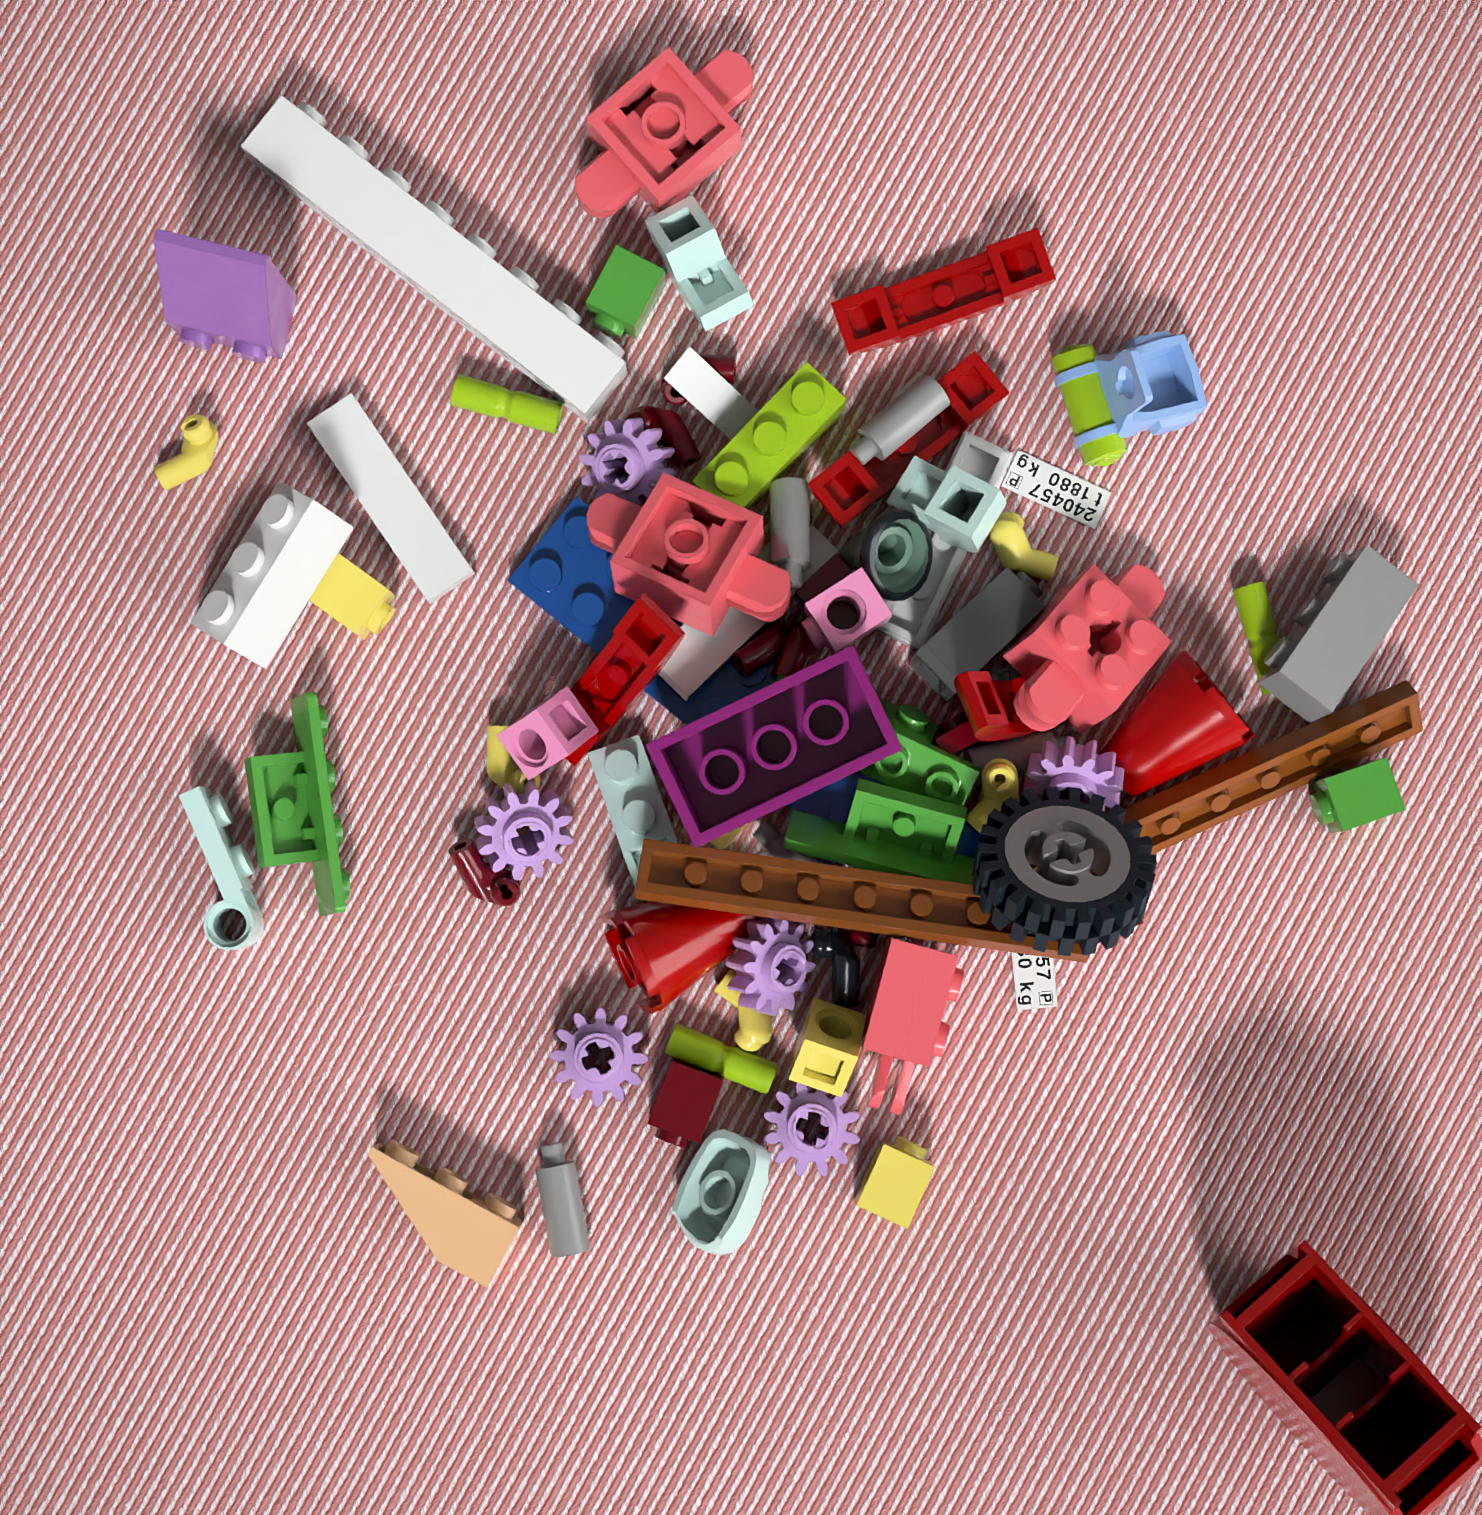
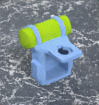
[1051,330,1207,467]

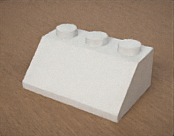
[190,481,354,669]

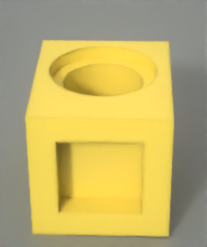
[309,553,396,640]
[788,997,866,1097]
[854,1136,935,1229]

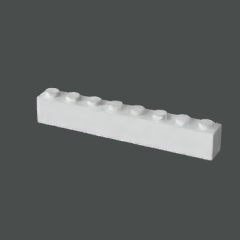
[241,95,628,424]

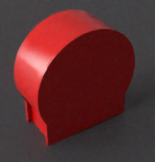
[1208,1240,1482,1515]

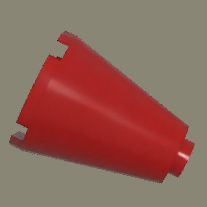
[1098,650,1256,797]
[602,901,762,1015]

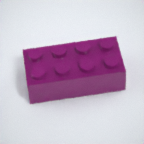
[645,645,903,848]

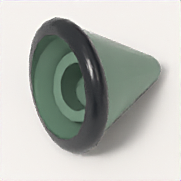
[842,508,933,602]

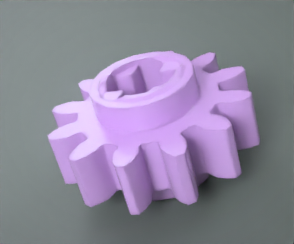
[579,417,677,506]
[1023,736,1124,811]
[474,780,574,881]
[726,917,816,1016]
[550,1007,649,1107]
[763,1082,860,1176]

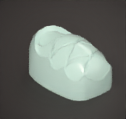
[671,1129,771,1256]

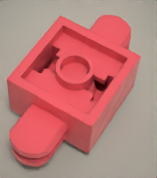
[574,47,753,219]
[586,472,791,636]
[1003,564,1172,734]
[861,937,964,1115]

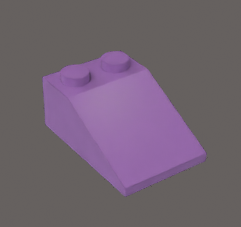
[154,228,298,363]

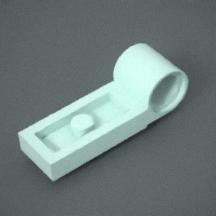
[588,734,678,903]
[179,786,264,950]

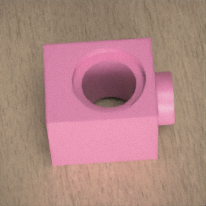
[801,567,893,655]
[496,686,599,780]

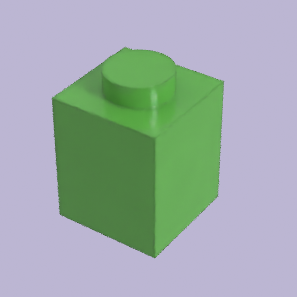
[585,244,666,339]
[1310,757,1406,833]

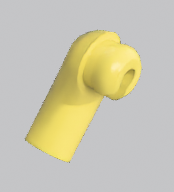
[153,414,219,491]
[990,511,1059,582]
[486,726,541,795]
[966,758,1019,833]
[714,969,773,1052]

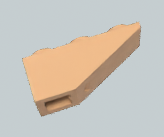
[368,1140,524,1288]

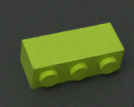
[692,362,847,510]

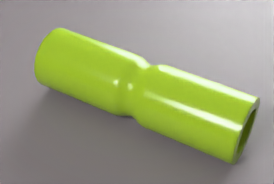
[450,374,564,435]
[1232,581,1280,695]
[664,1023,779,1095]

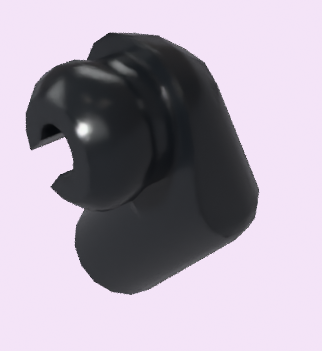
[812,927,860,1007]

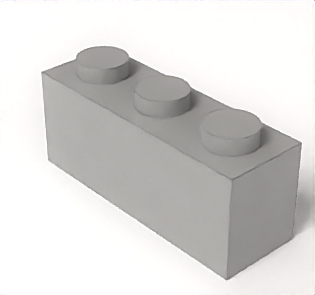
[1258,544,1419,723]

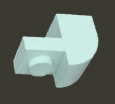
[644,195,754,332]
[886,456,1007,553]

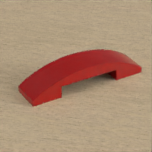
[831,228,1056,356]
[807,351,1010,528]
[565,593,685,767]
[954,671,1069,741]

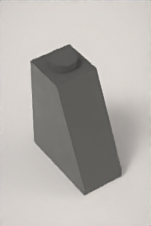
[908,567,1046,703]

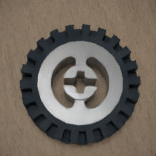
[972,787,1157,956]

